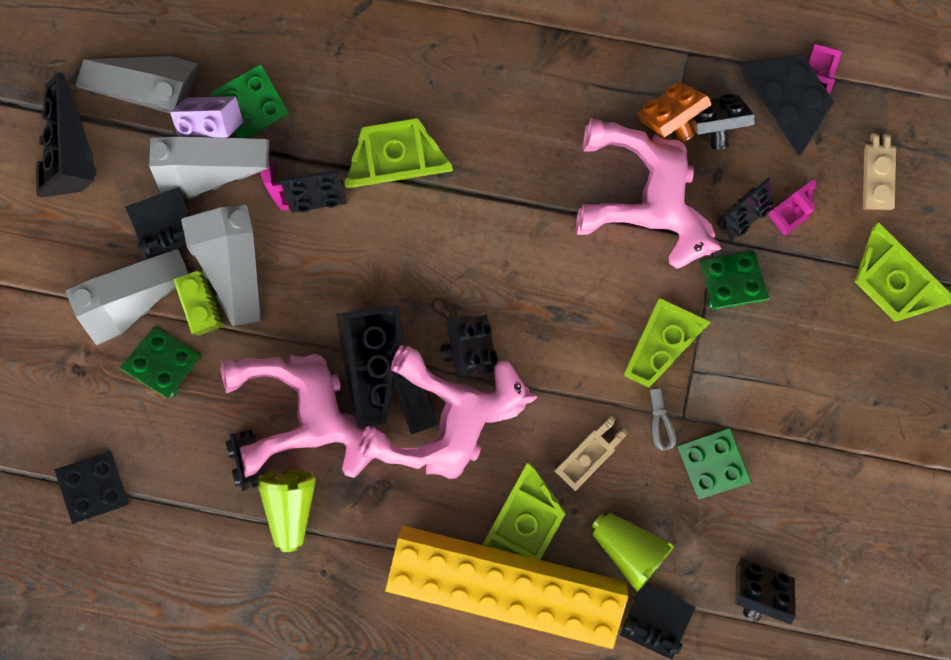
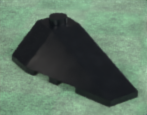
[36,72,96,197]
[336,305,403,428]

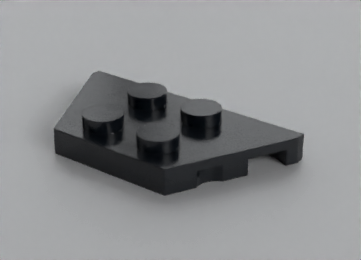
[740,54,834,156]

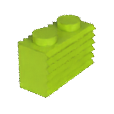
[173,271,224,336]

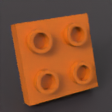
[635,82,712,142]

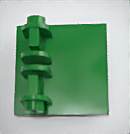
[212,64,289,139]
[699,251,770,310]
[120,326,201,399]
[677,428,752,500]

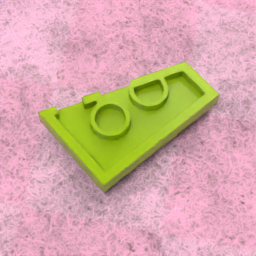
[622,298,711,388]

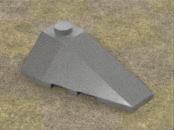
[75,56,199,114]
[149,137,269,200]
[181,205,261,326]
[65,249,190,345]

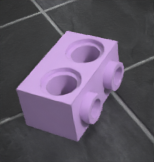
[170,96,243,138]

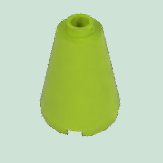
[257,469,316,552]
[592,512,674,591]

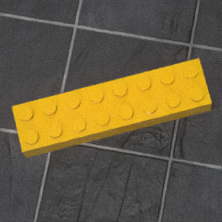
[386,525,628,649]

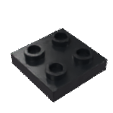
[689,93,755,150]
[440,315,498,378]
[735,558,796,625]

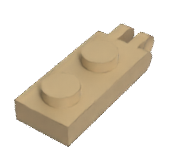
[863,133,896,210]

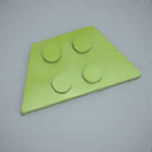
[345,118,453,189]
[854,222,951,322]
[482,461,565,560]

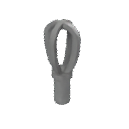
[650,389,676,451]

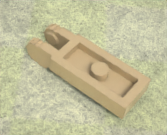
[554,415,628,491]

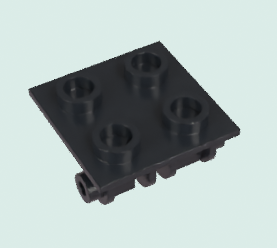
[280,170,347,213]
[717,177,773,241]
[125,187,191,259]
[225,430,263,491]
[54,451,129,524]
[619,583,696,660]

